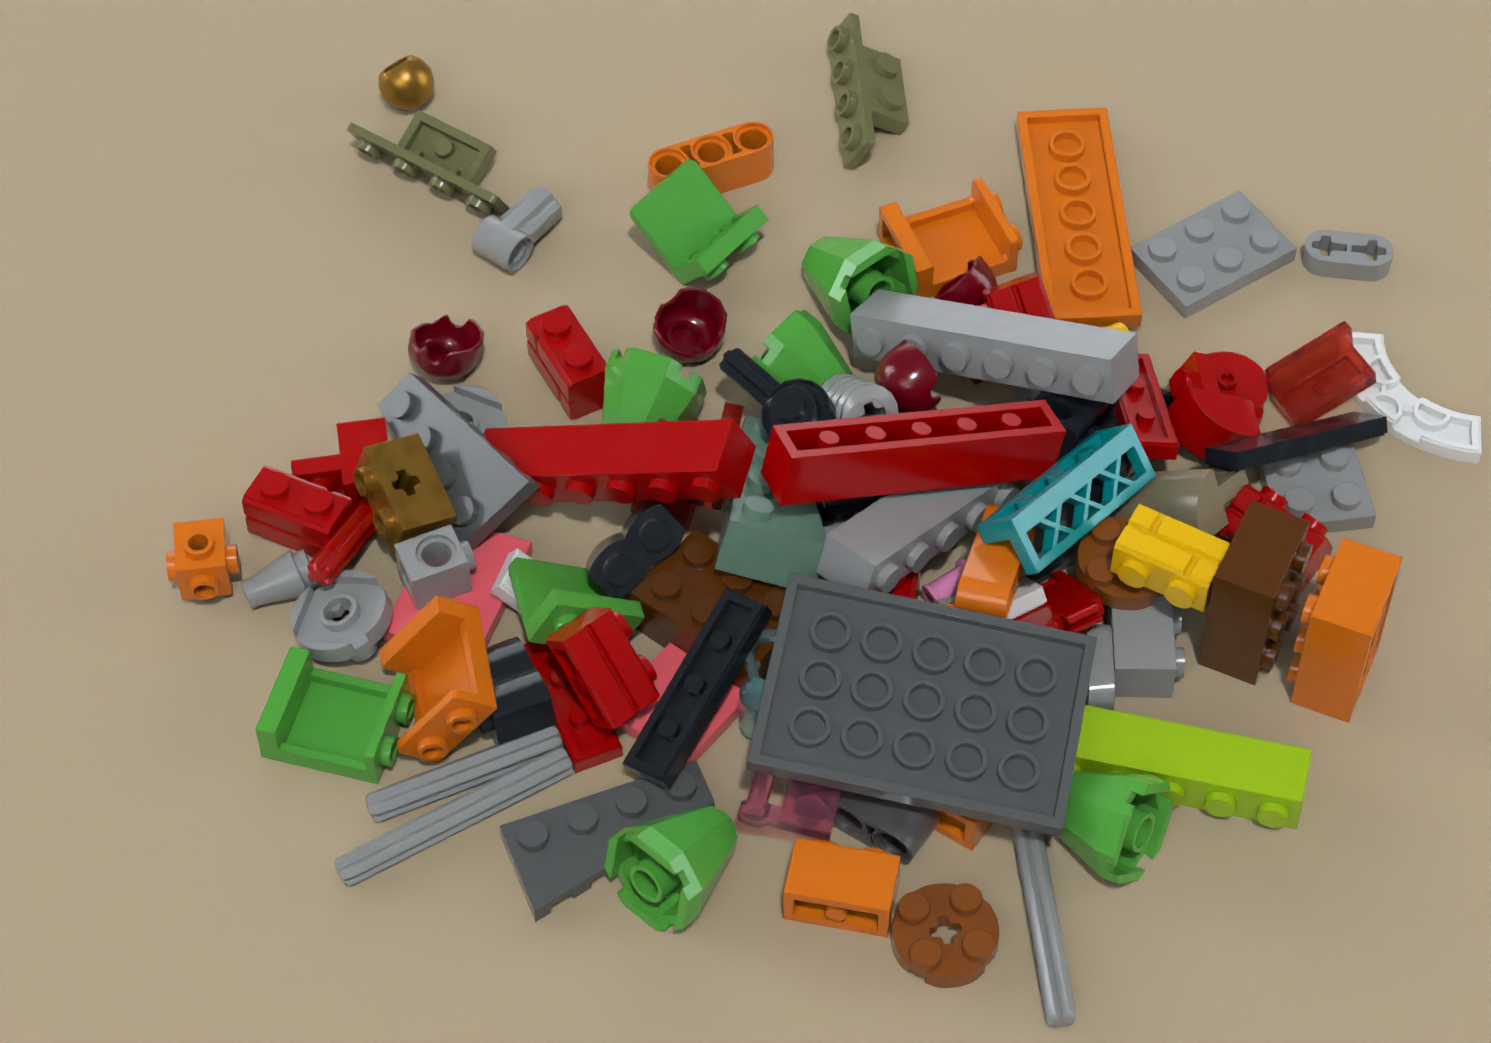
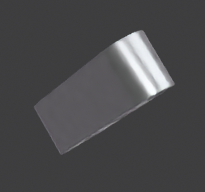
[784,779,940,864]

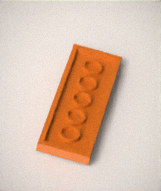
[1016,107,1142,327]

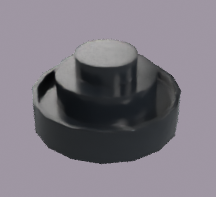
[761,378,835,438]

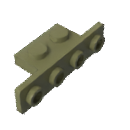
[827,13,909,170]
[347,110,510,216]

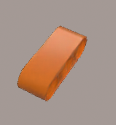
[648,121,774,194]
[954,503,1036,618]

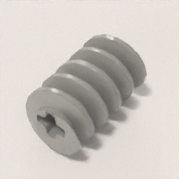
[822,373,898,419]

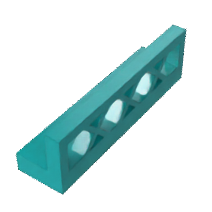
[977,424,1156,575]

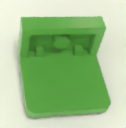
[630,160,769,285]
[508,557,645,645]

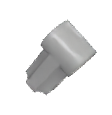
[472,186,562,273]

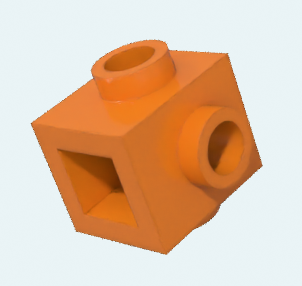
[166,517,240,600]

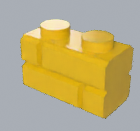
[1110,504,1230,612]

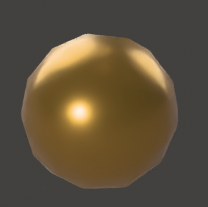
[378,55,434,110]

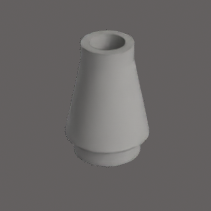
[241,549,320,609]

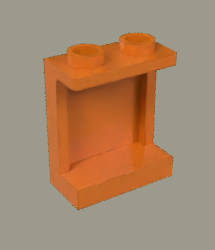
[878,177,1022,298]
[379,595,497,763]

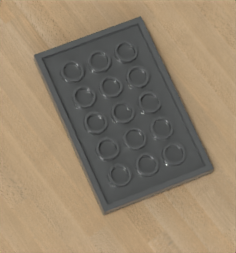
[746,573,1097,837]

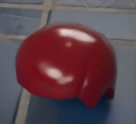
[934,256,997,306]
[653,287,727,363]
[408,315,484,380]
[874,340,941,413]

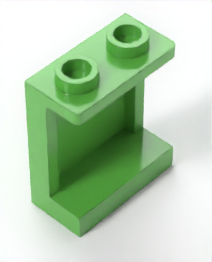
[255,646,416,784]

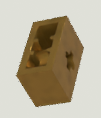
[353,433,457,555]

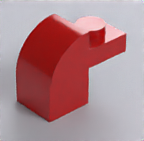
[1167,351,1261,459]
[291,417,388,508]

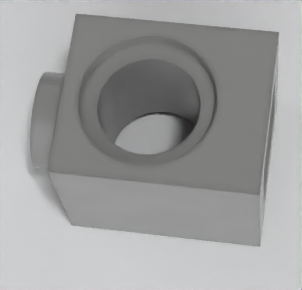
[394,524,477,611]

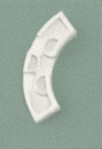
[1334,330,1482,464]

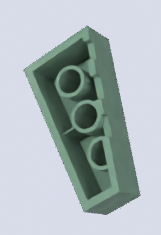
[715,415,826,588]

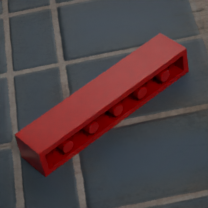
[761,400,1066,506]
[484,419,756,506]

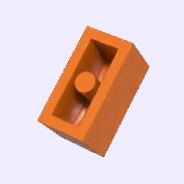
[783,838,901,938]

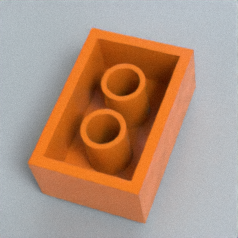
[1287,538,1403,723]

